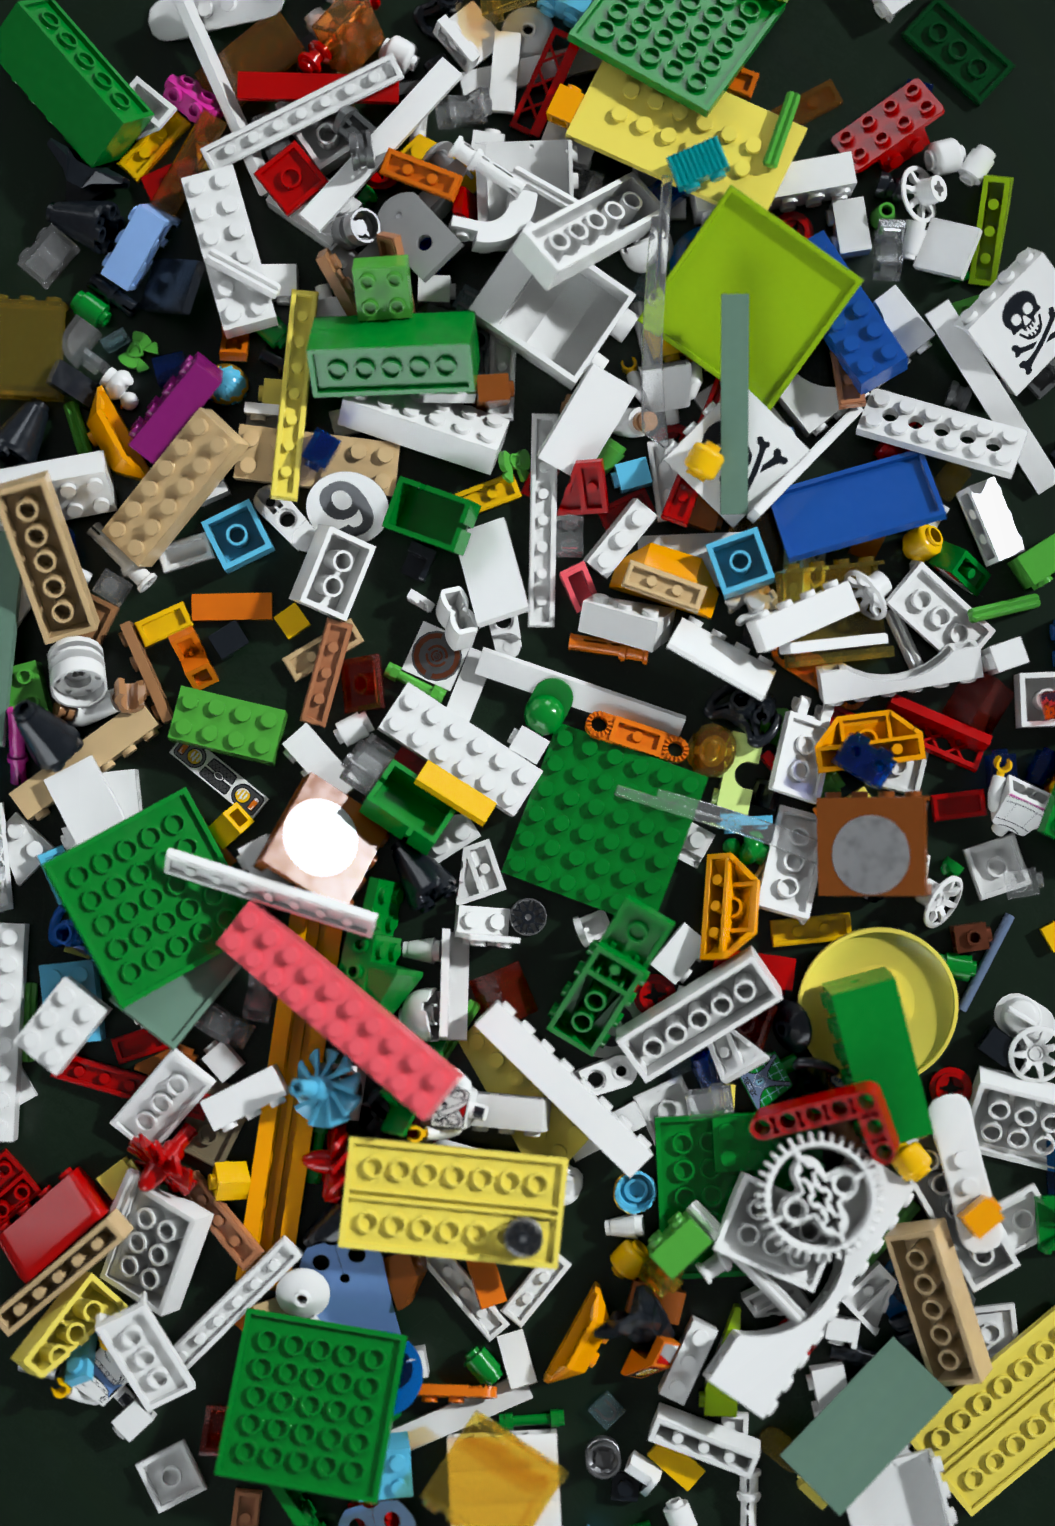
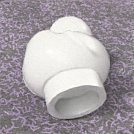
[99,367,139,410]

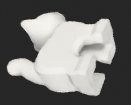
[724,585,780,626]

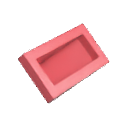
[559,561,597,613]

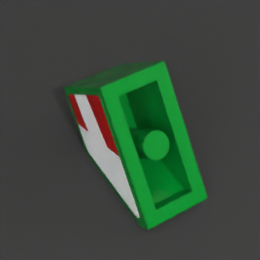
[929,540,991,597]

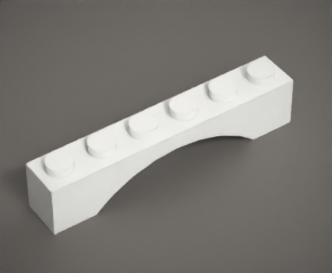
[816,639,984,706]

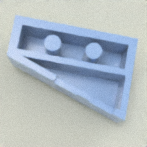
[100,203,182,291]

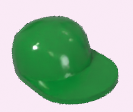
[524,678,573,736]

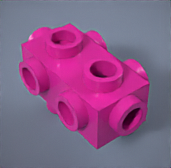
[163,74,223,139]

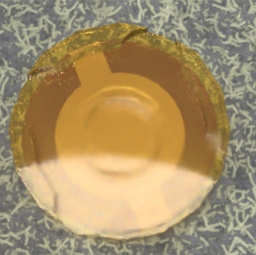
[687,723,736,778]

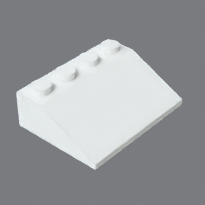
[666,615,776,701]
[968,1065,1055,1172]
[713,1171,839,1293]
[100,1185,214,1316]

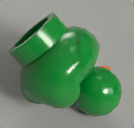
[722,833,769,866]

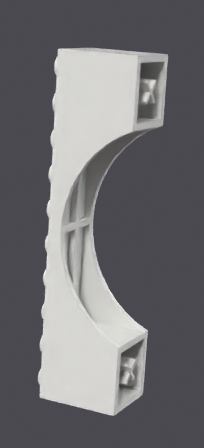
[702,1148,915,1419]

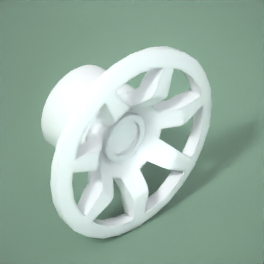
[901,166,947,223]
[844,570,892,620]
[916,876,963,928]
[1008,1026,1055,1083]

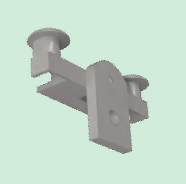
[330,141,474,285]

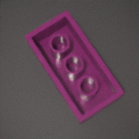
[128,352,223,465]

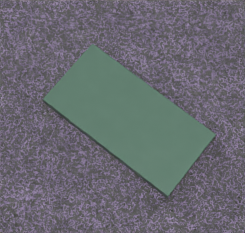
[109,951,242,1051]
[780,1337,953,1516]

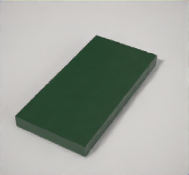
[901,0,1016,107]

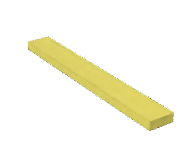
[270,289,319,502]

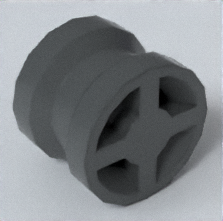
[943,380,973,412]

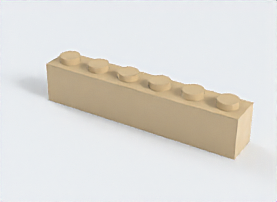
[9,701,162,821]
[0,1208,134,1337]

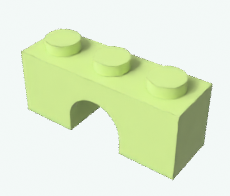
[711,731,762,817]

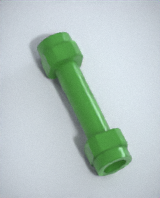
[383,662,447,703]

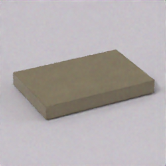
[182,1073,247,1167]

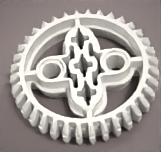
[754,1131,885,1263]

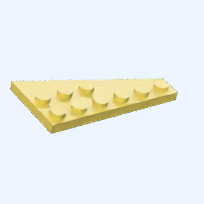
[459,1024,590,1162]

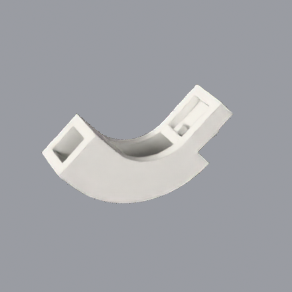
[448,190,538,253]

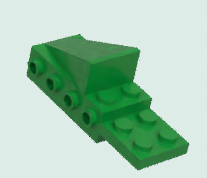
[339,877,423,1015]
[546,894,675,1057]

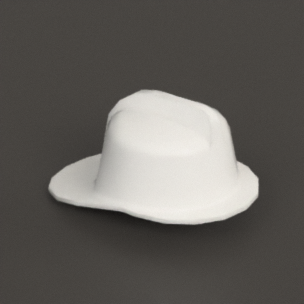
[994,993,1055,1044]

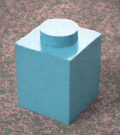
[610,456,653,494]

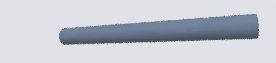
[959,912,1015,1012]

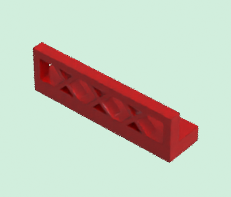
[509,27,580,140]
[884,694,993,773]

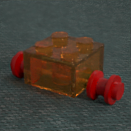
[297,0,386,73]

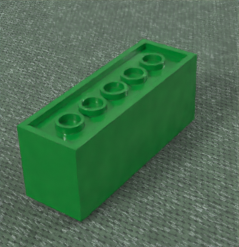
[0,0,155,168]
[306,311,480,398]
[820,966,934,1148]

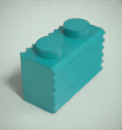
[666,136,730,194]

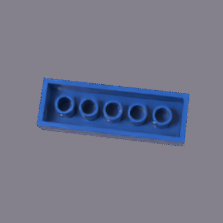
[808,230,908,395]

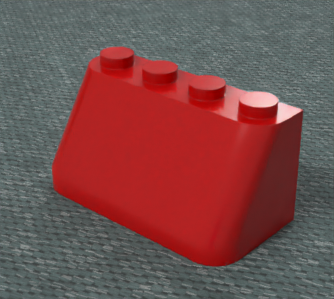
[0,1166,112,1284]

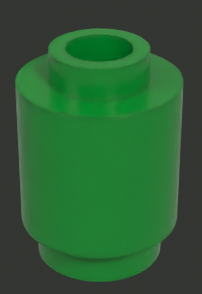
[70,290,112,328]
[255,315,288,349]
[939,952,977,982]
[464,1346,503,1386]

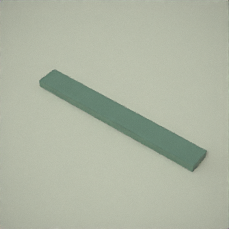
[720,294,749,514]
[0,531,22,747]

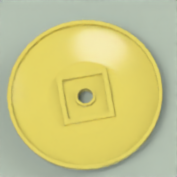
[797,927,959,1079]

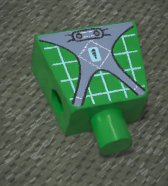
[739,1050,797,1110]

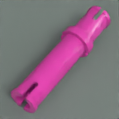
[7,706,29,785]

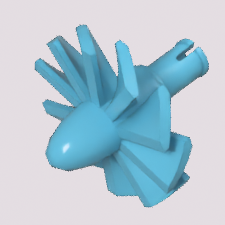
[290,1048,361,1128]

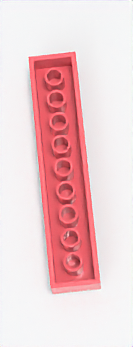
[216,901,464,1120]

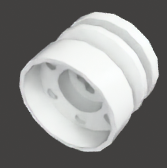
[47,636,108,708]

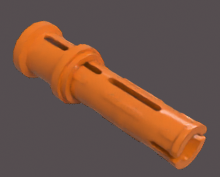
[568,633,649,665]

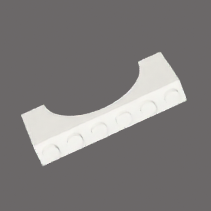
[778,285,935,437]

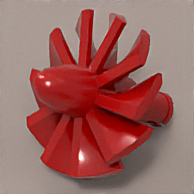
[127,1123,198,1196]
[301,1123,348,1203]

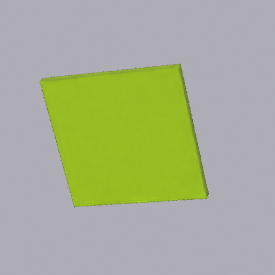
[637,185,864,411]

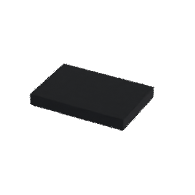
[139,258,206,315]

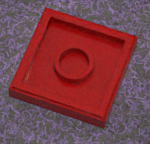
[253,140,329,217]

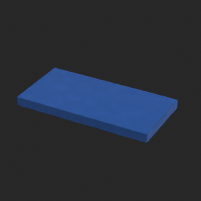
[770,451,946,563]

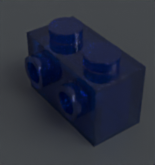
[830,732,897,791]

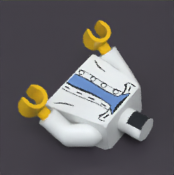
[50,1336,136,1408]

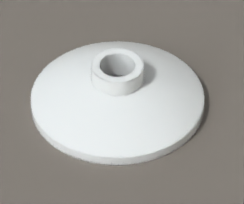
[502,7,554,59]
[276,1268,330,1318]

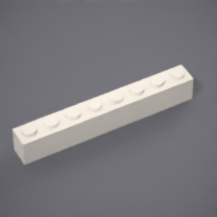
[0,923,30,1142]
[475,999,653,1178]

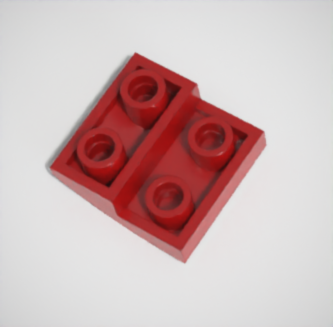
[0,1148,42,1227]

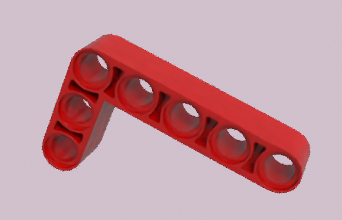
[750,1081,900,1164]

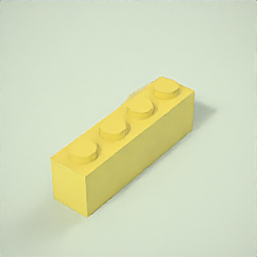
[11,1272,129,1378]

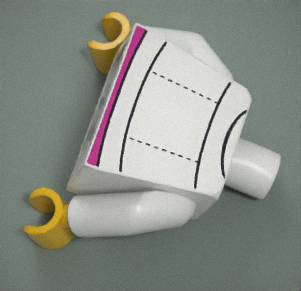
[988,755,1055,837]

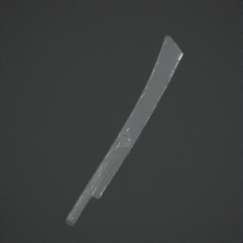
[641,175,673,449]
[615,785,818,865]

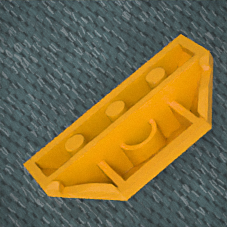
[86,385,150,481]
[609,543,719,619]
[814,709,926,773]
[700,852,760,961]
[543,1281,609,1384]

